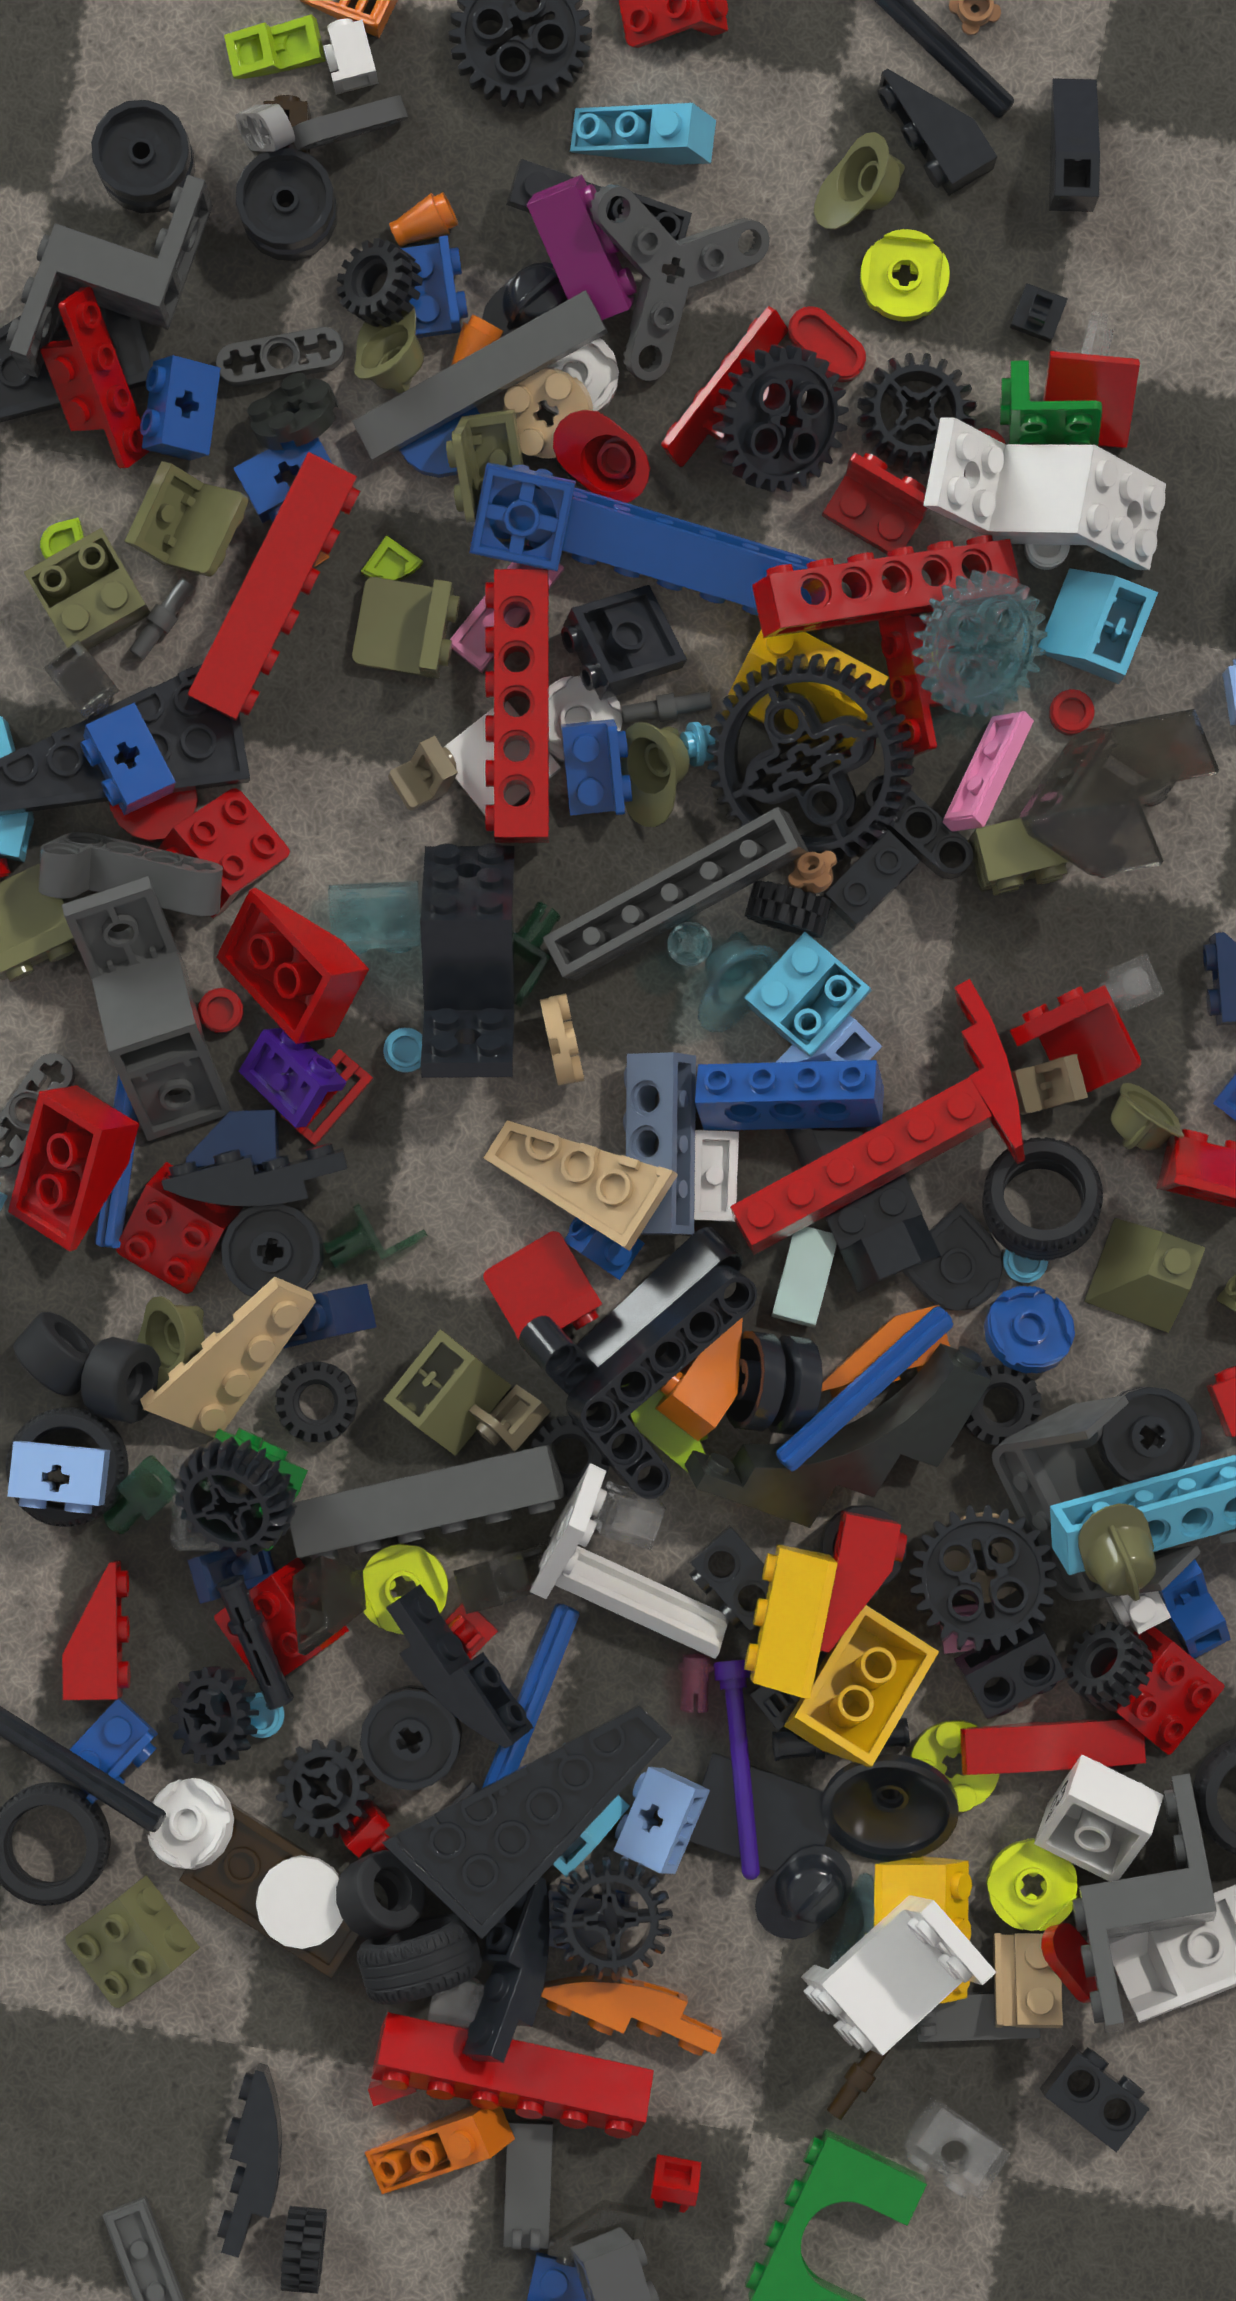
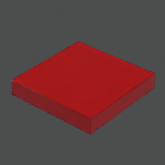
[1043,351,1140,448]

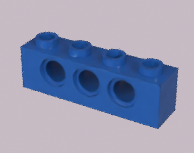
[695,1060,884,1131]

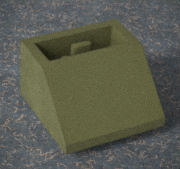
[24,528,150,658]
[968,818,1077,896]
[383,1329,512,1456]

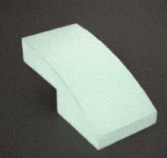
[771,1226,837,1328]

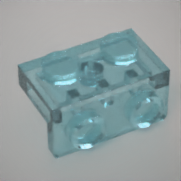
[328,881,421,955]

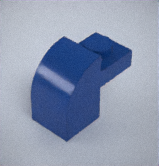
[1158,1559,1231,1659]

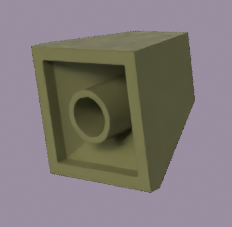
[1084,1218,1205,1333]

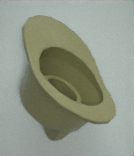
[814,132,905,229]
[354,302,424,394]
[621,722,690,827]
[1110,1083,1184,1151]
[137,1296,205,1390]
[1078,1504,1156,1601]

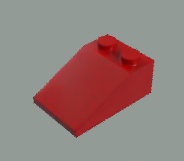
[216,888,369,1044]
[8,1085,139,1252]
[1156,1129,1236,1208]
[820,1511,907,1653]

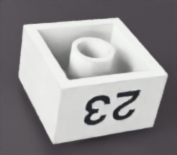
[1034,1754,1164,1881]

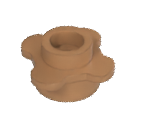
[949,0,1001,35]
[788,851,837,894]

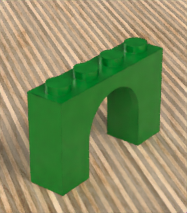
[745,2129,927,2301]

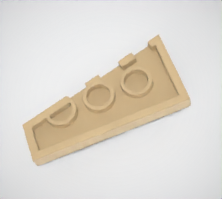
[483,1120,678,1251]
[140,1277,316,1437]

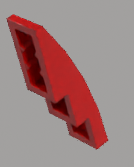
[954,979,1025,1164]
[960,1718,1146,1775]

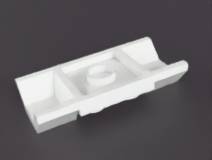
[1108,1885,1236,2023]

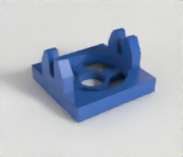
[469,463,576,571]

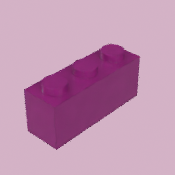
[527,174,637,320]

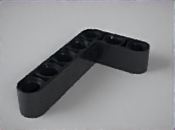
[519,1227,743,1410]
[566,1265,757,1499]

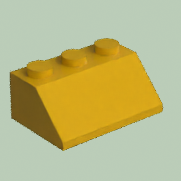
[727,630,888,765]
[744,1544,838,1699]
[784,1605,939,1768]
[874,1856,972,2003]

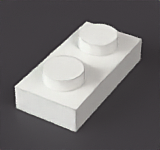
[694,1130,739,1222]

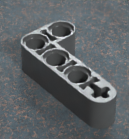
[38,832,223,916]

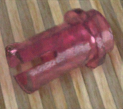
[678,1654,714,1713]

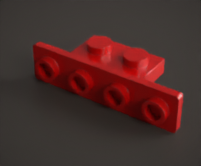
[40,287,150,469]
[661,306,789,467]
[878,578,965,757]

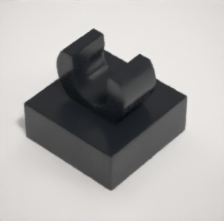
[1010,283,1068,343]
[750,1685,800,1731]

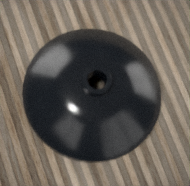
[822,1754,959,1862]

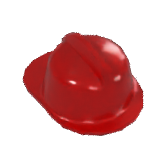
[553,410,650,503]

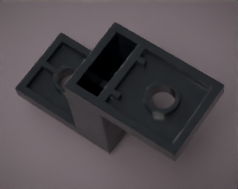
[420,843,515,1078]

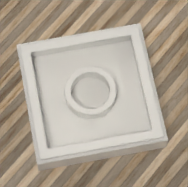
[444,701,561,816]

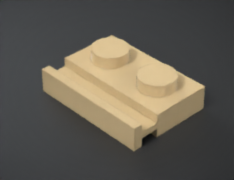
[993,1933,1063,2028]

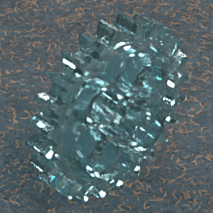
[912,570,1047,717]

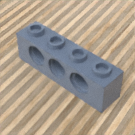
[623,1052,696,1235]

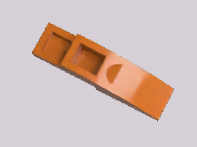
[541,1975,722,2056]

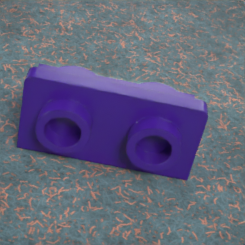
[238,1028,347,1128]

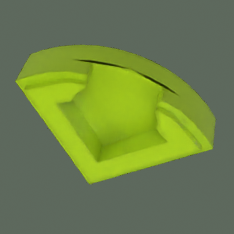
[361,535,423,581]

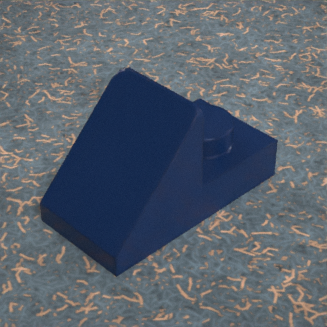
[188,1548,276,1604]

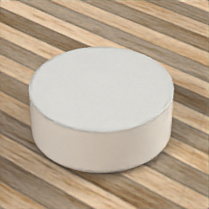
[1024,544,1070,570]

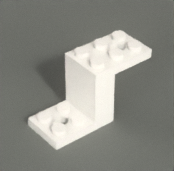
[923,418,1166,570]
[801,1895,996,2055]

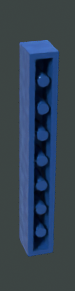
[489,464,816,616]

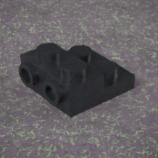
[561,585,687,701]

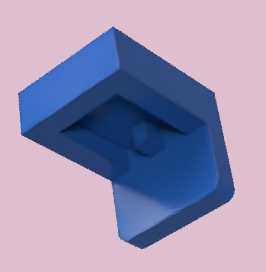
[564,1217,645,1280]

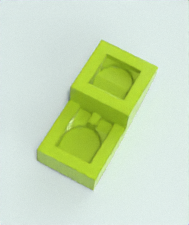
[224,14,326,80]

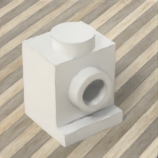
[323,19,378,95]
[1106,1591,1171,1634]

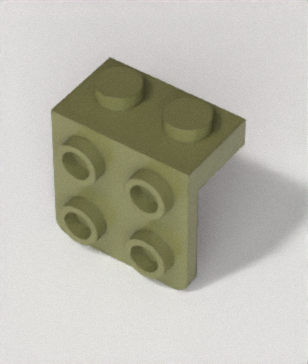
[446,409,524,523]
[124,461,248,577]
[352,577,460,679]
[0,864,77,982]
[65,1875,200,2008]

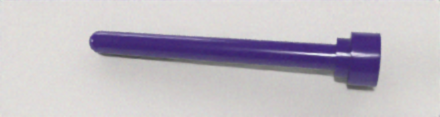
[713,1660,760,1880]

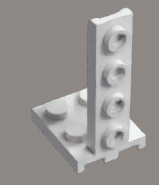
[530,1463,729,1659]

